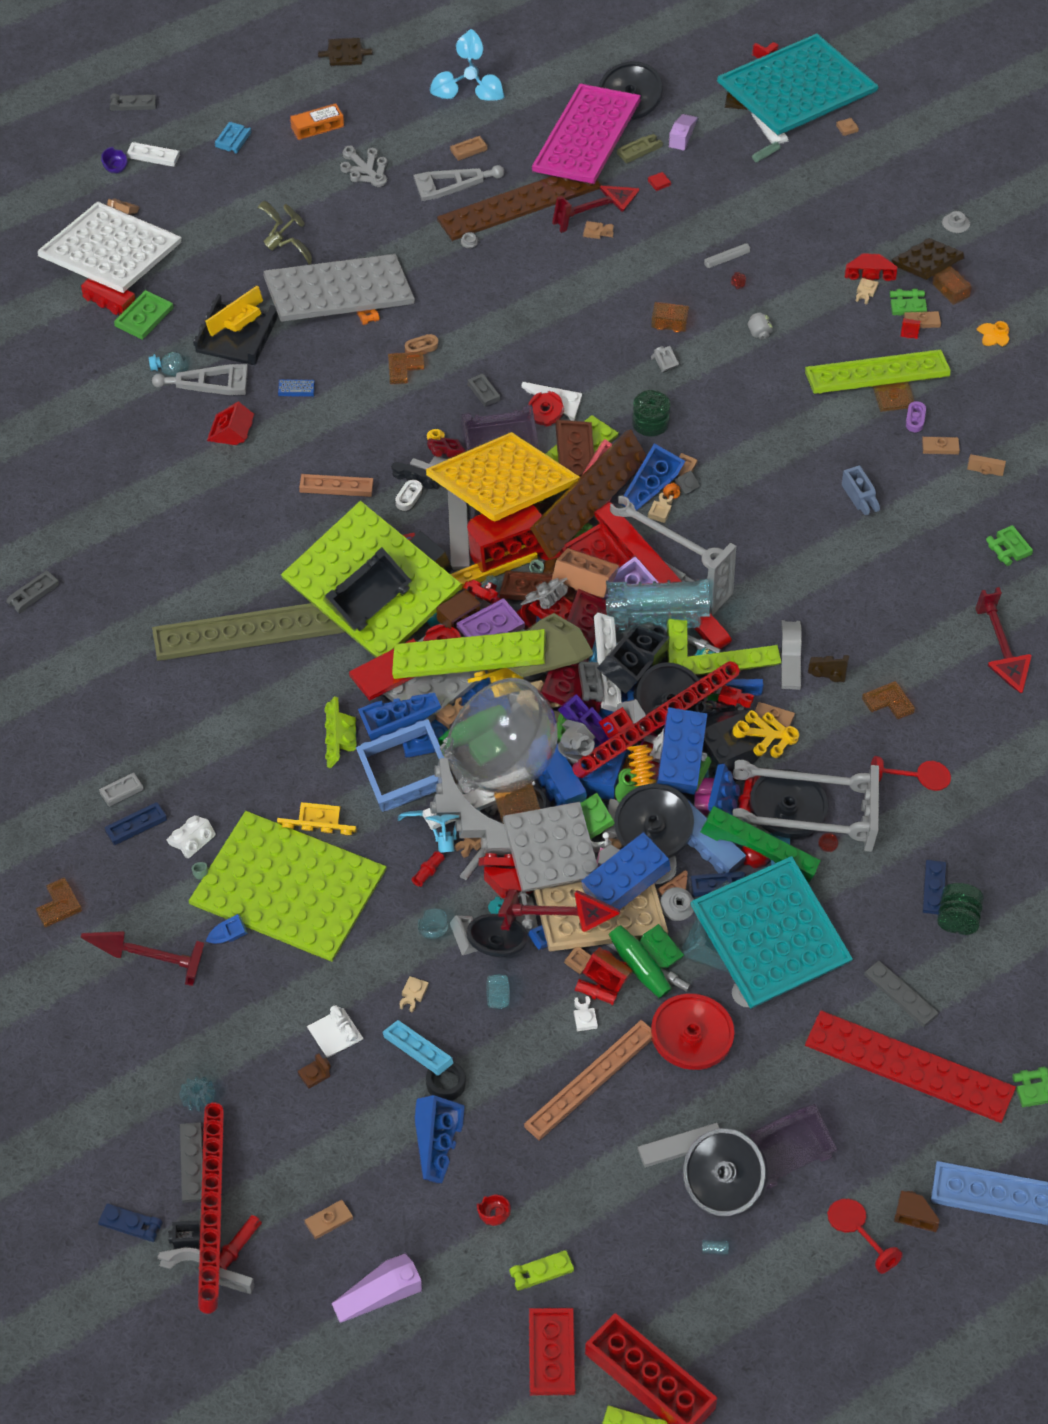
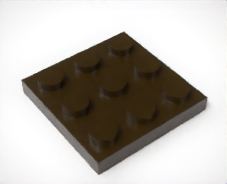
[892,238,964,280]

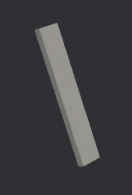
[448,490,469,570]

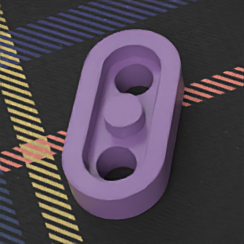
[906,401,926,432]

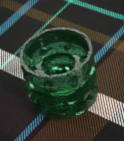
[632,390,671,437]
[937,883,984,935]

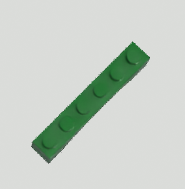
[700,806,821,884]

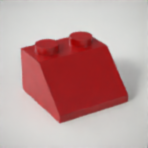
[207,401,254,445]
[582,947,633,993]

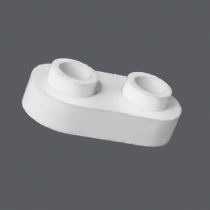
[395,480,422,511]

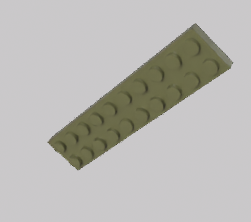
[152,603,344,661]

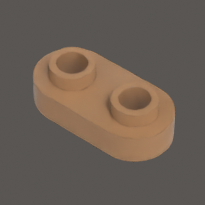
[405,334,438,357]

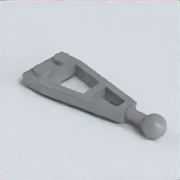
[414,165,504,201]
[152,364,248,395]

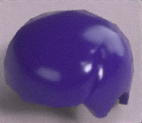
[101,147,128,173]

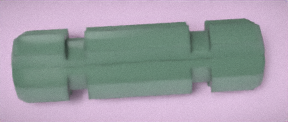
[752,141,781,162]

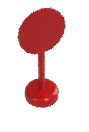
[870,756,951,791]
[828,1199,902,1274]

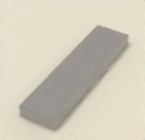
[637,1123,719,1168]

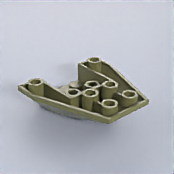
[508,613,593,677]

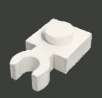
[574,996,597,1031]

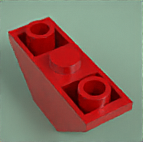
[845,253,897,281]
[484,866,534,898]

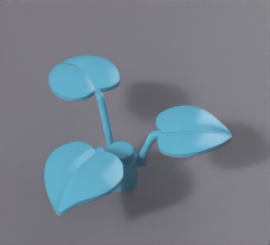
[430,29,505,100]
[398,810,459,852]

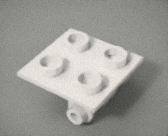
[307,1005,363,1058]

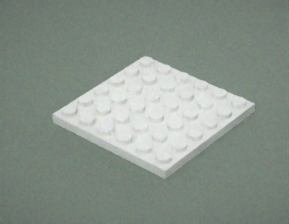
[38,202,181,293]

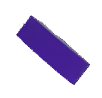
[558,694,615,746]

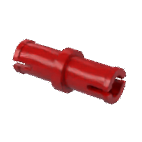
[412,851,445,887]
[575,979,618,1005]

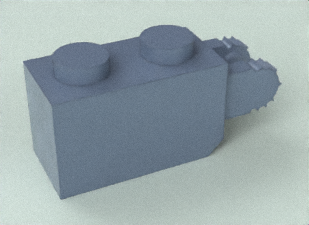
[841,465,880,515]

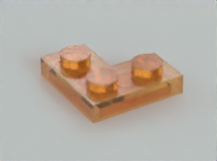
[388,352,424,384]
[862,681,915,719]
[36,877,82,927]

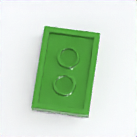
[114,290,173,340]
[580,793,614,840]

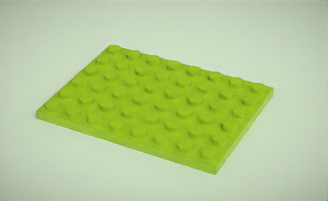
[281,501,462,658]
[189,811,387,962]

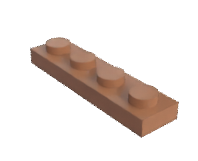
[299,474,373,497]

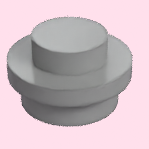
[461,233,478,248]

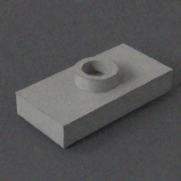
[99,772,144,807]

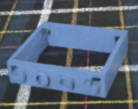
[356,719,453,812]

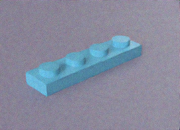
[383,1020,453,1075]

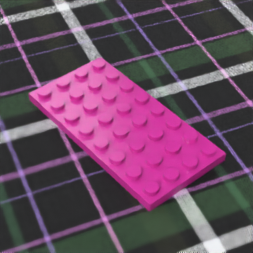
[532,84,641,184]

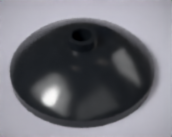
[467,914,528,957]

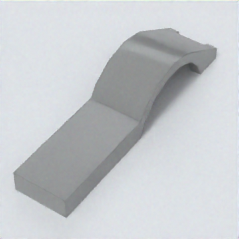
[781,620,801,690]
[158,1247,254,1294]

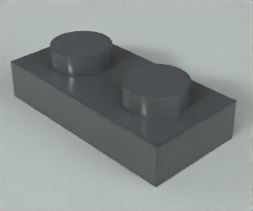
[468,374,500,407]

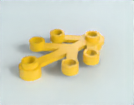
[733,710,799,758]

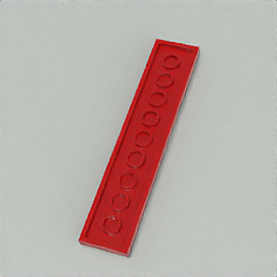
[805,1010,1016,1123]

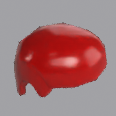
[740,846,770,868]
[477,1194,511,1226]

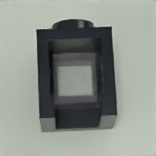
[168,1220,200,1250]

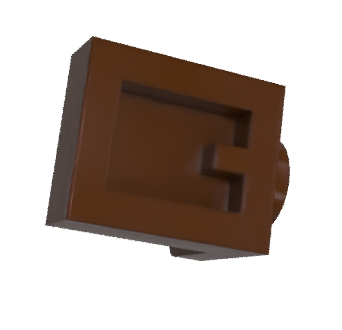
[298,1053,331,1089]

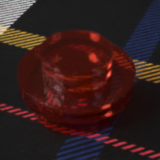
[731,272,746,289]
[818,833,838,852]

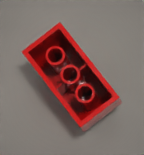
[467,505,544,573]

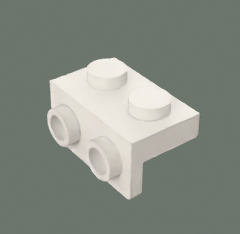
[166,815,216,858]

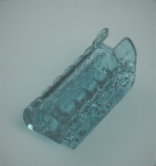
[606,579,710,631]

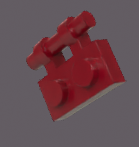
[427,437,466,458]

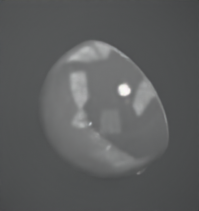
[440,678,558,793]

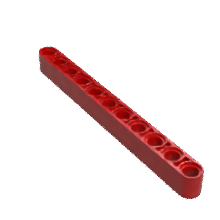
[594,502,732,649]
[573,661,740,778]
[198,1103,224,1314]

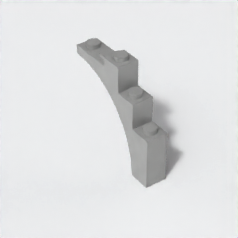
[430,758,512,856]

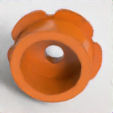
[663,483,680,499]

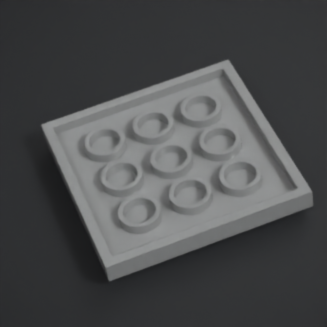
[503,802,598,893]

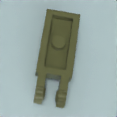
[617,134,663,163]

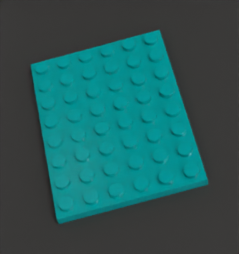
[717,34,878,135]

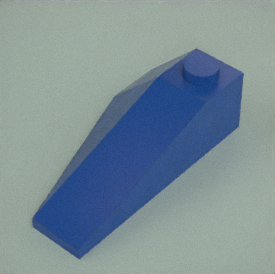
[621,443,685,511]
[358,692,441,741]
[415,1095,465,1183]

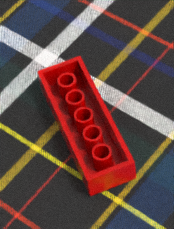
[585,1313,717,1424]

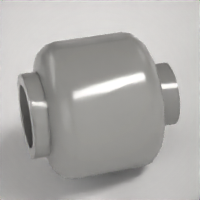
[748,313,773,340]

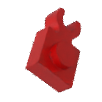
[718,685,754,708]

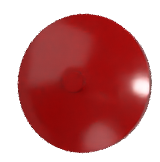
[651,994,734,1070]

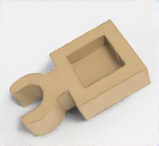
[856,278,878,304]
[648,493,673,523]
[400,976,429,1012]

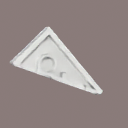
[522,382,582,421]

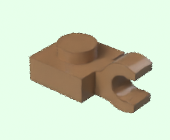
[583,222,614,239]

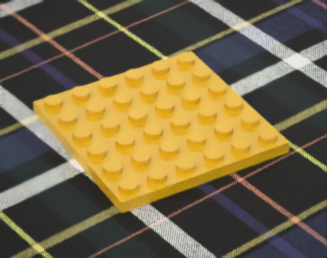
[426,432,580,522]

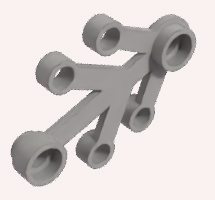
[340,146,387,187]

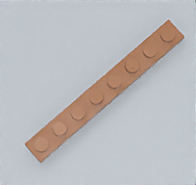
[524,1020,652,1141]

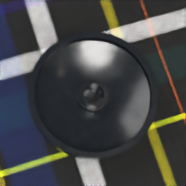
[599,61,663,120]
[634,663,708,735]
[749,769,828,838]
[614,783,694,858]
[683,1129,768,1216]

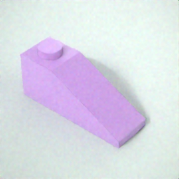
[669,114,698,151]

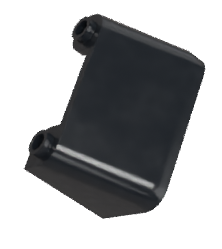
[323,547,412,631]

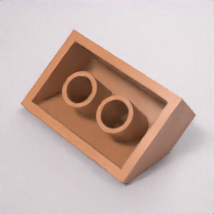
[552,548,620,598]

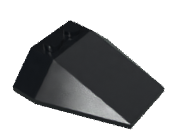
[703,709,774,782]

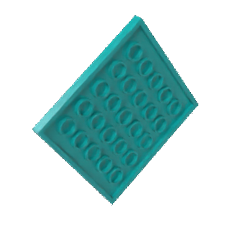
[690,856,853,1009]

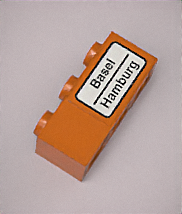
[290,104,344,140]

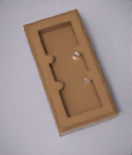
[450,136,487,161]
[904,311,941,328]
[922,437,959,454]
[967,454,1006,476]
[755,702,795,727]
[304,1200,353,1240]

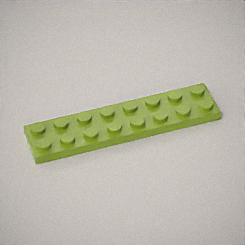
[805,350,951,394]
[392,629,546,679]

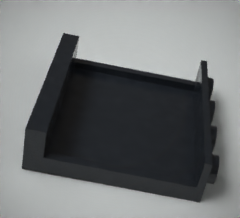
[193,293,278,365]

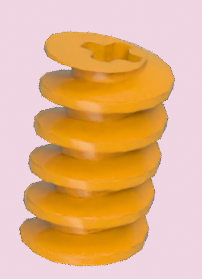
[627,745,657,786]

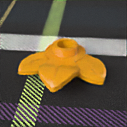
[977,321,1009,346]

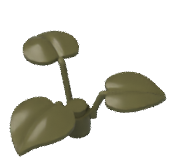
[258,201,312,265]

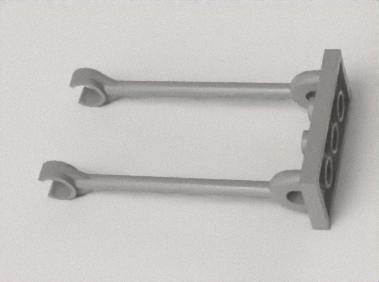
[610,496,736,616]
[733,760,879,852]

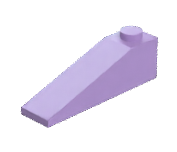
[590,557,659,605]
[332,1253,422,1323]

